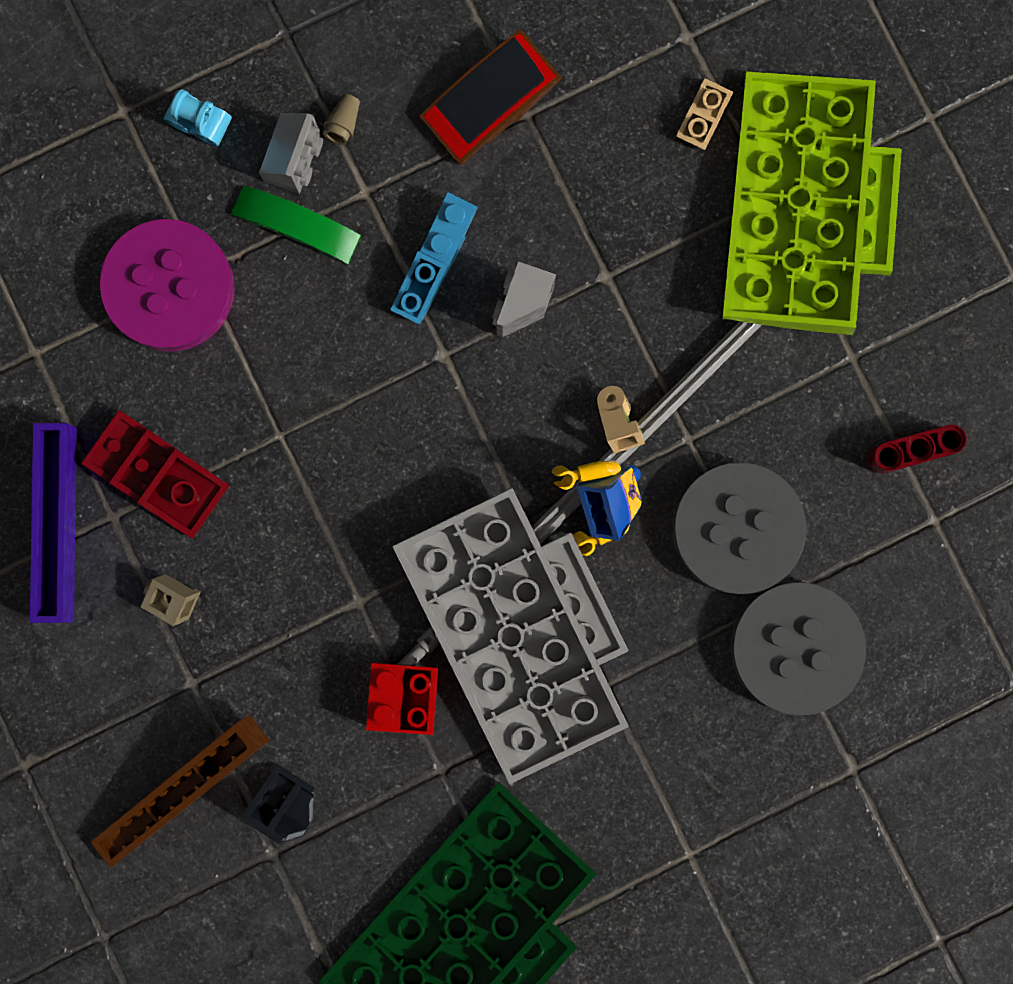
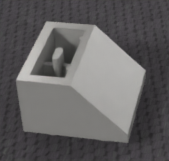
[259,113,323,194]
[492,262,556,337]

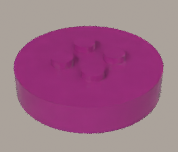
[100,219,234,352]

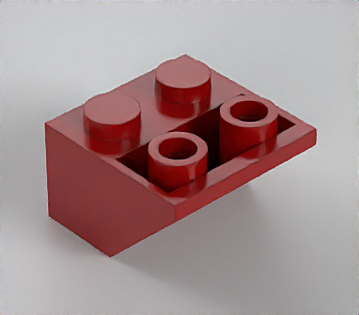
[366,662,438,735]

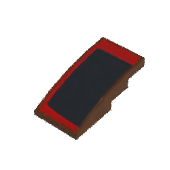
[419,29,562,165]

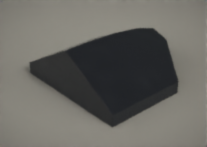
[240,764,314,844]

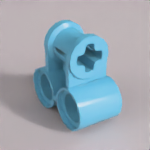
[163,89,232,147]

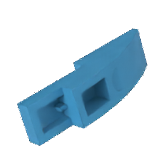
[391,192,478,324]

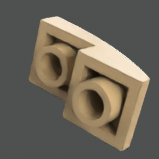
[676,78,733,150]

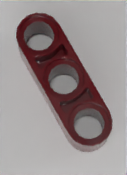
[867,424,967,474]

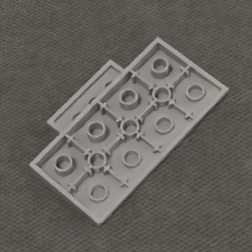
[393,487,629,784]

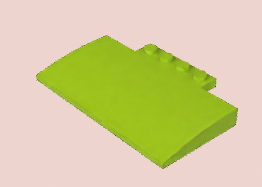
[723,71,902,335]

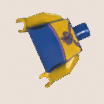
[552,460,642,556]

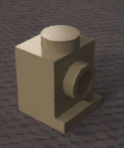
[141,574,201,626]

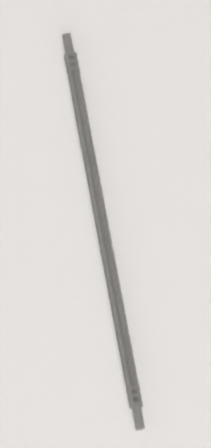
[398,321,761,673]

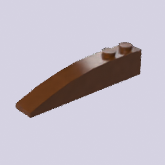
[91,715,270,868]

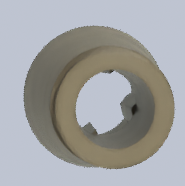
[323,94,360,145]

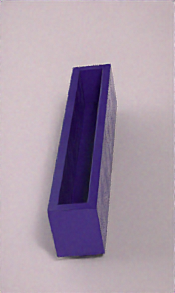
[30,423,77,623]

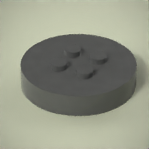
[672,463,807,594]
[730,583,866,715]

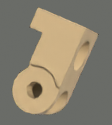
[597,386,645,454]

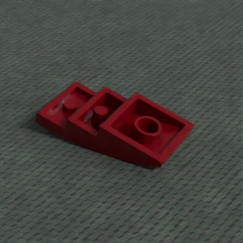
[81,410,230,539]

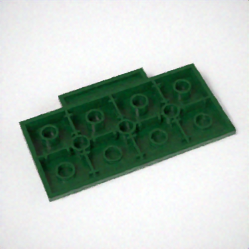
[319,782,598,984]

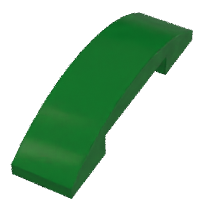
[231,186,361,265]

